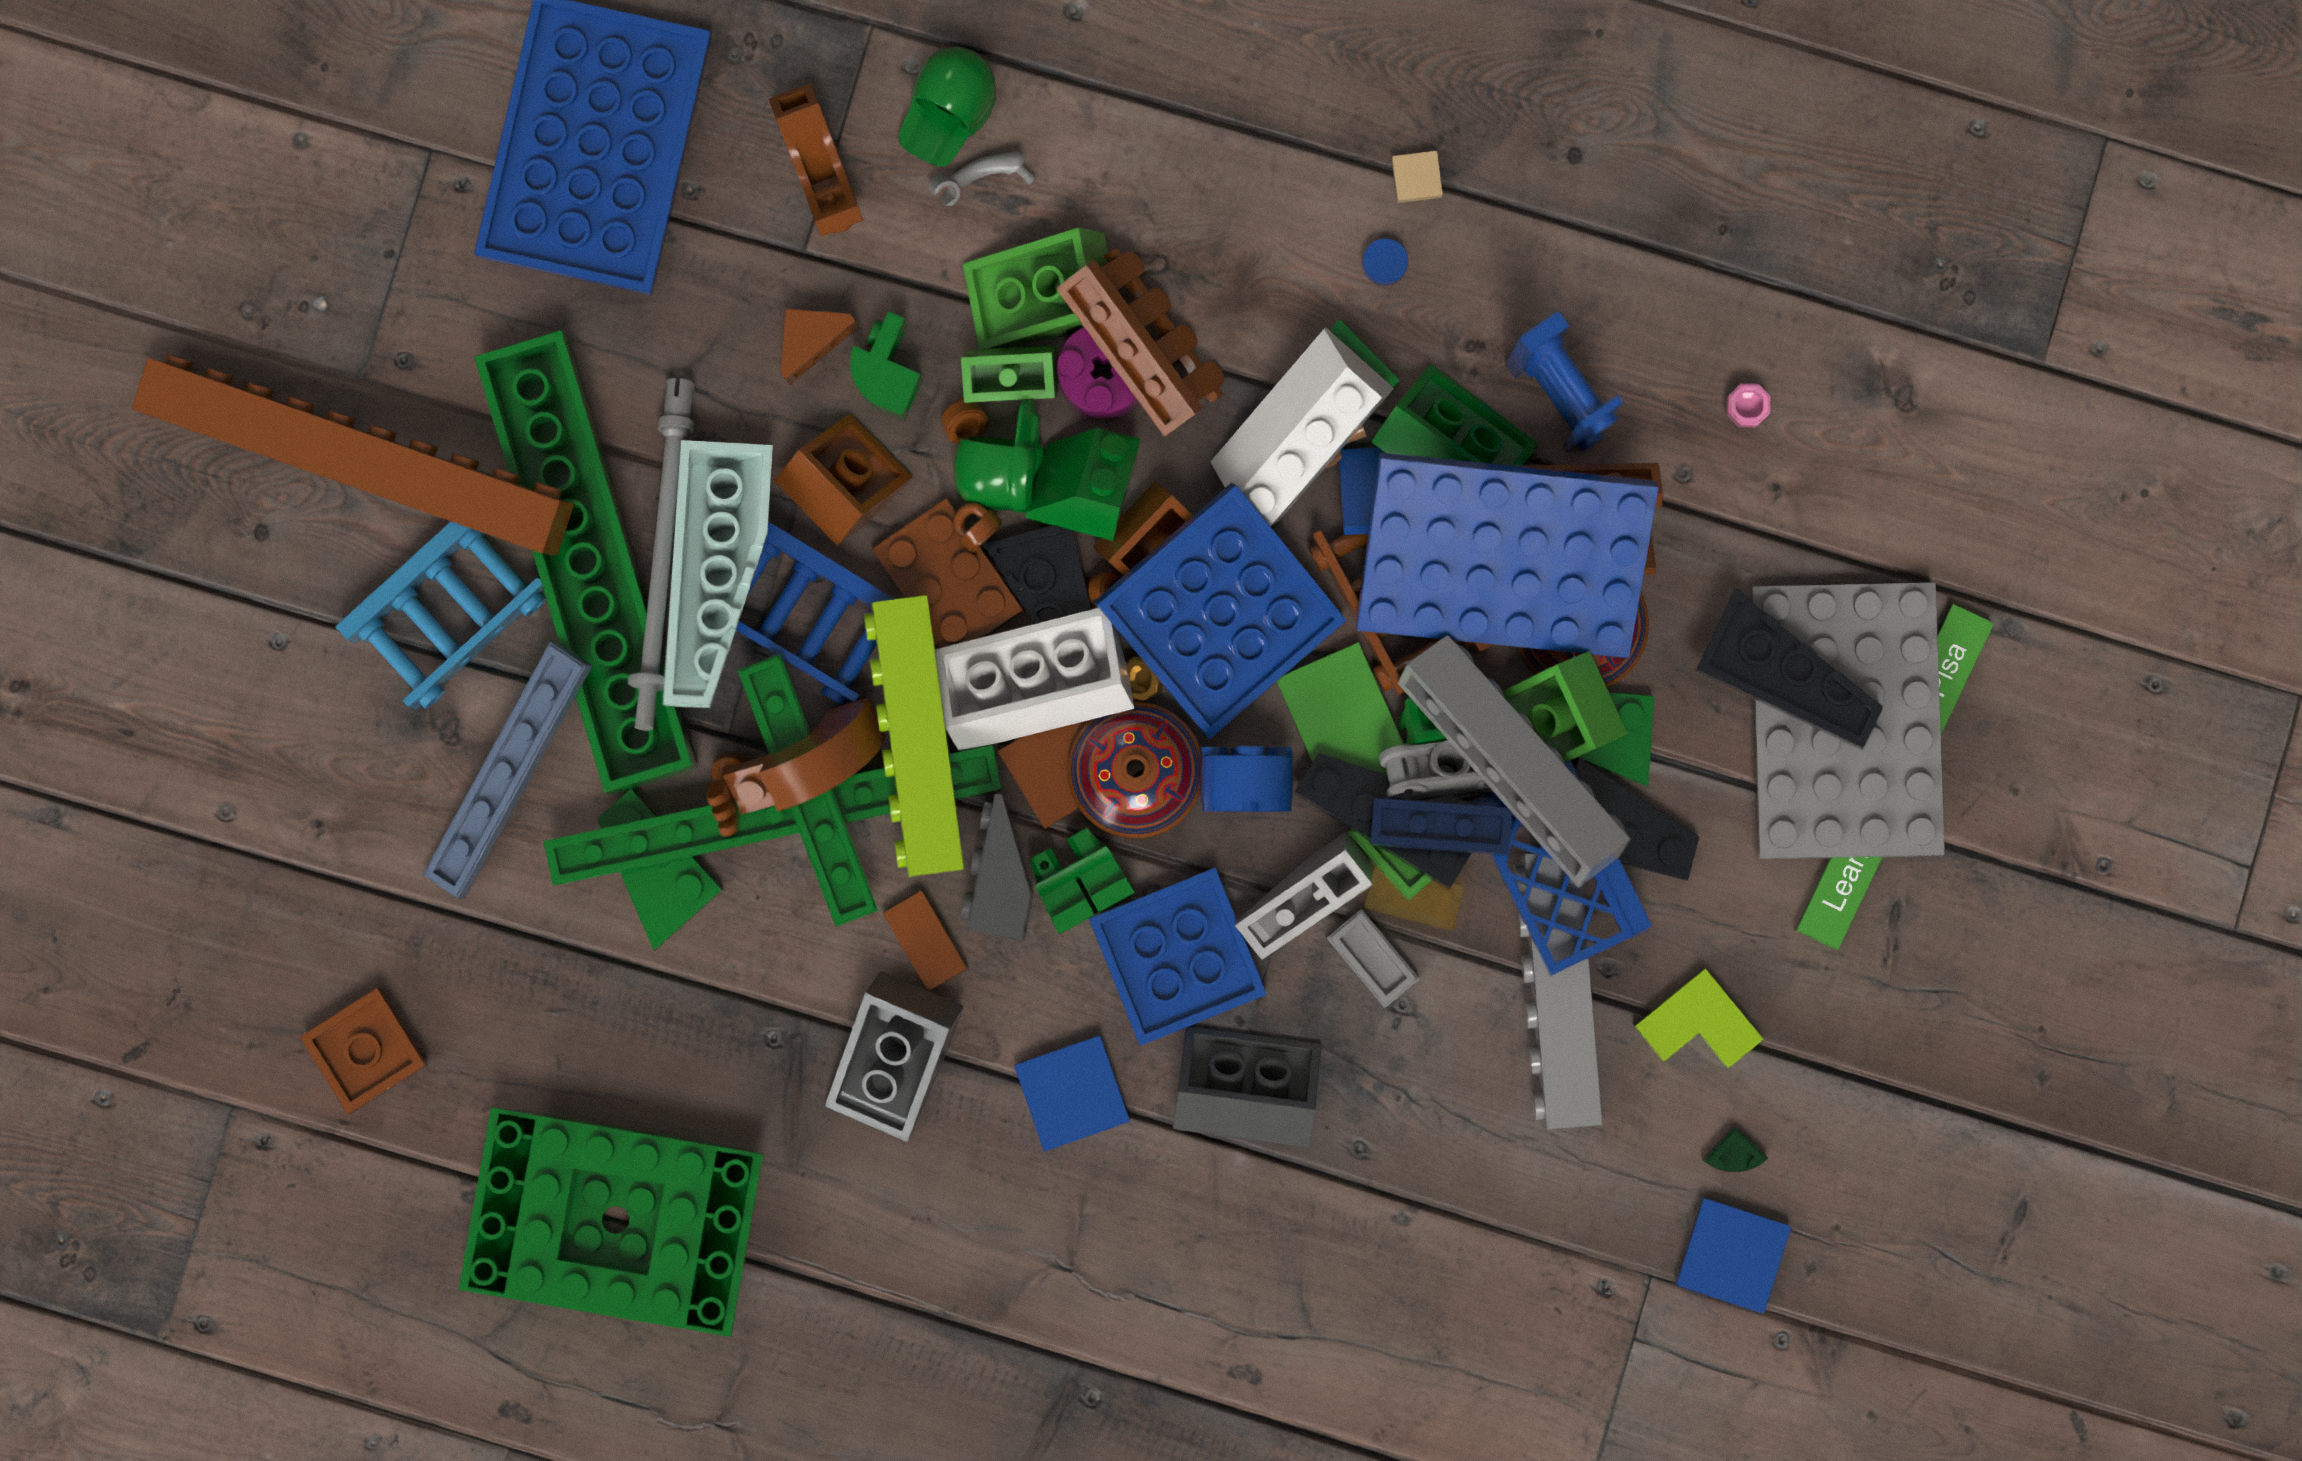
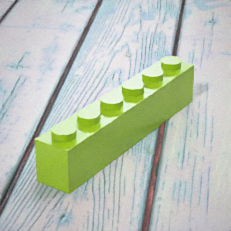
[864,595,964,877]

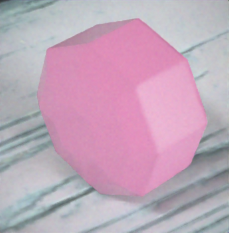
[1726,383,1771,428]

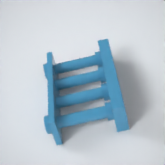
[335,522,546,710]

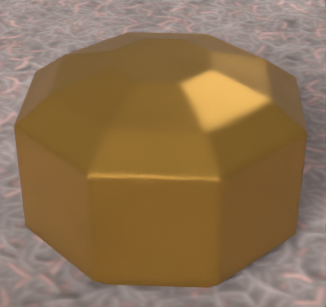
[1126,656,1163,701]

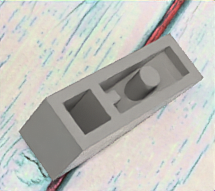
[1235,831,1373,960]

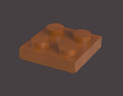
[300,988,428,1114]

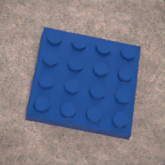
[1094,483,1347,739]

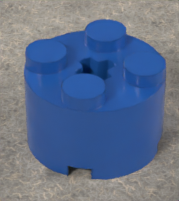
[1201,746,1293,812]

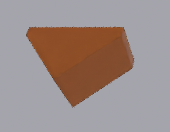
[780,309,859,385]

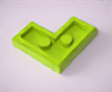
[1634,968,1764,1068]

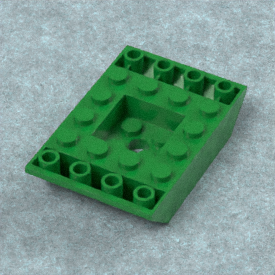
[458,1107,764,1337]

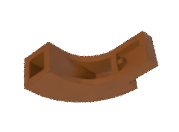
[769,83,863,236]
[723,698,886,814]

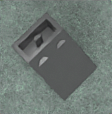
[961,793,1034,941]

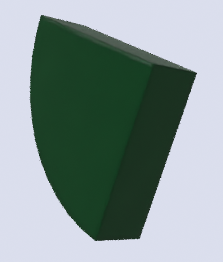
[1702,1126,1768,1172]

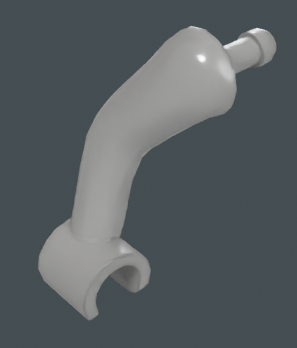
[928,151,1035,206]

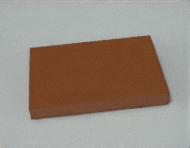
[997,720,1145,829]

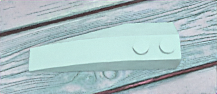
[663,440,773,708]

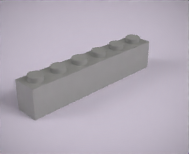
[1398,635,1630,887]
[1514,854,1602,1129]

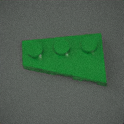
[1577,693,1654,787]
[597,789,723,951]

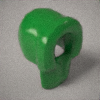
[898,46,996,167]
[953,399,1044,513]

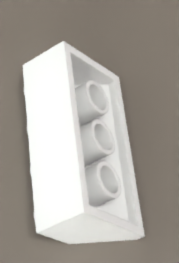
[1211,328,1394,527]
[935,608,1135,752]

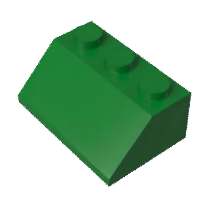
[1371,364,1539,466]

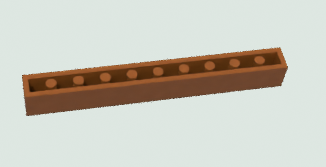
[131,354,574,556]

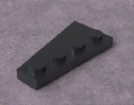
[1696,588,1883,750]
[1294,753,1480,890]

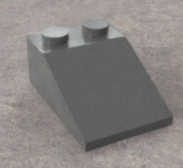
[825,971,964,1142]

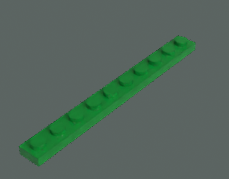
[543,745,1002,886]

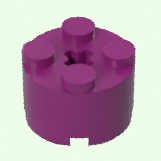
[1057,327,1139,420]

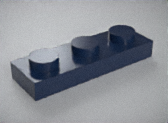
[1370,798,1512,856]

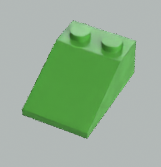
[963,227,1109,349]

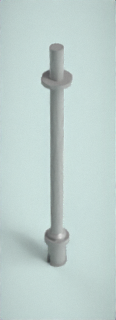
[628,378,695,731]

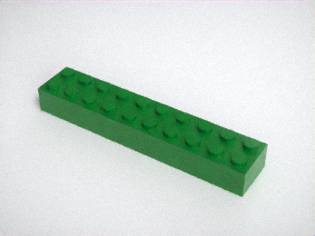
[474,330,698,795]

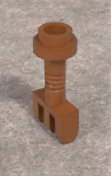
[706,752,745,836]

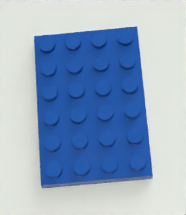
[474,0,712,296]
[1356,452,1658,658]

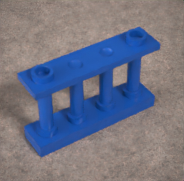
[1505,311,1624,453]
[736,521,895,706]

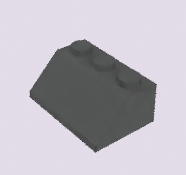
[1173,1026,1322,1147]

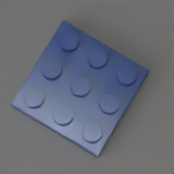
[1089,868,1267,1046]

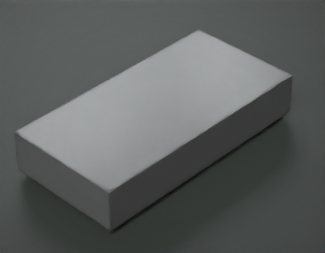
[1326,909,1419,1008]

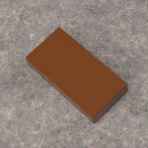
[883,890,968,991]

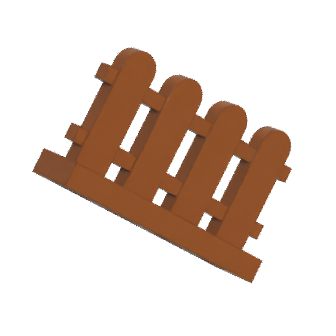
[1056,247,1224,437]

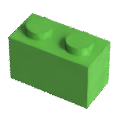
[961,345,1059,403]

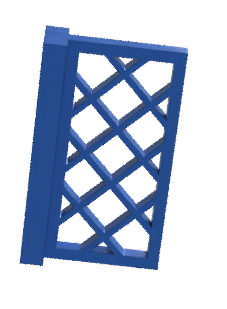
[1480,761,1652,976]

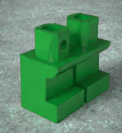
[1030,828,1135,935]

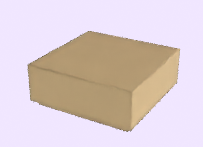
[1391,151,1443,203]

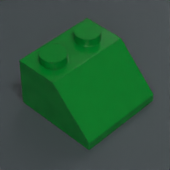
[1025,428,1141,541]

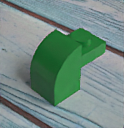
[850,311,923,421]

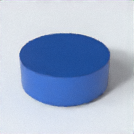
[1362,238,1408,286]

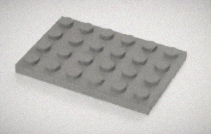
[1751,583,1945,859]

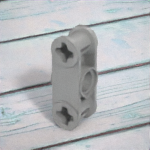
[1379,740,1494,801]

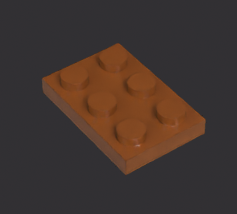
[872,498,1023,648]

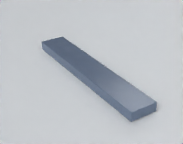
[423,641,593,899]

